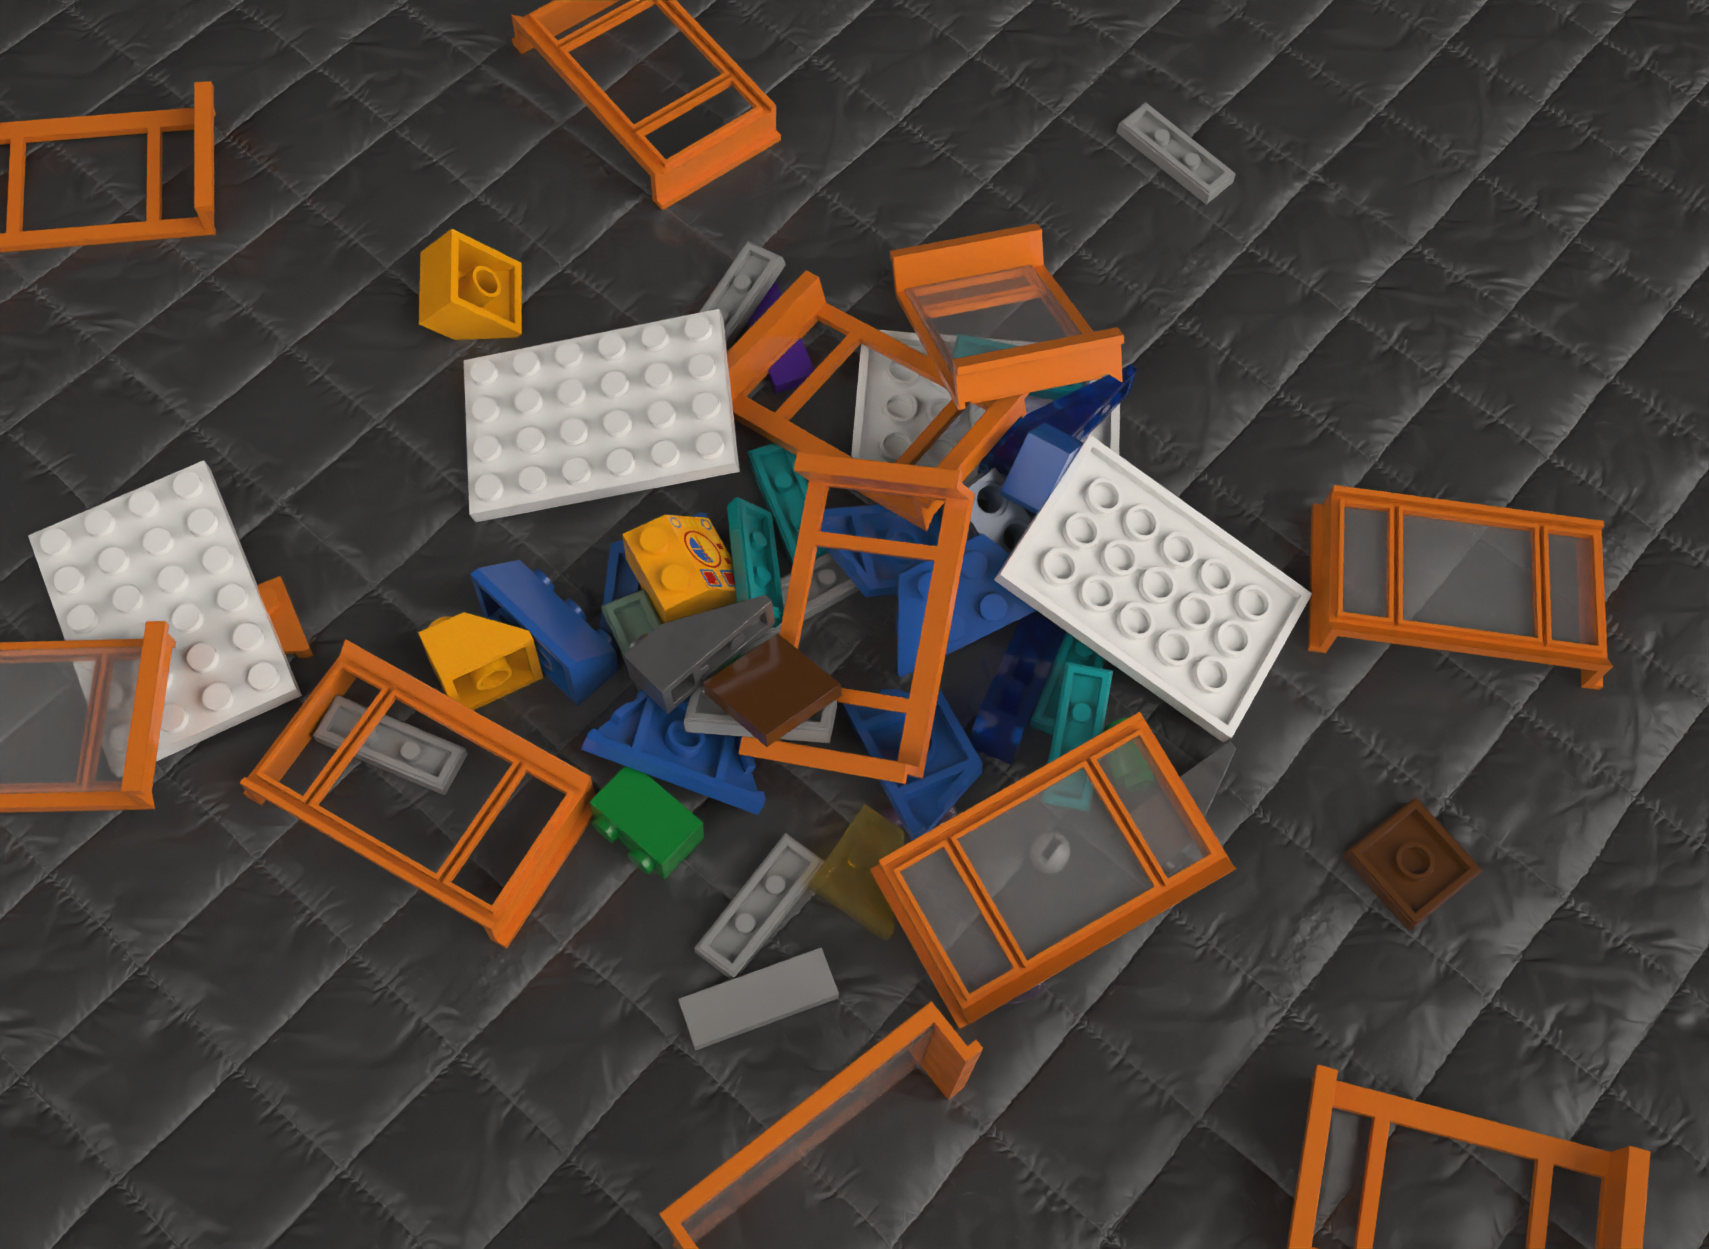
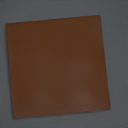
[703,633,842,747]
[1342,797,1483,931]

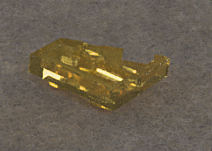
[808,804,905,941]

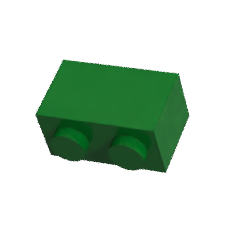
[589,766,704,880]

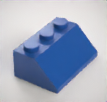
[470,560,619,706]

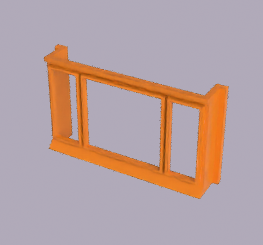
[511,0,781,211]
[0,81,217,253]
[727,270,1029,532]
[739,452,975,784]
[240,639,597,949]
[1287,1064,1651,1249]

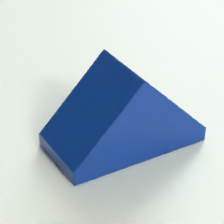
[1000,422,1083,514]

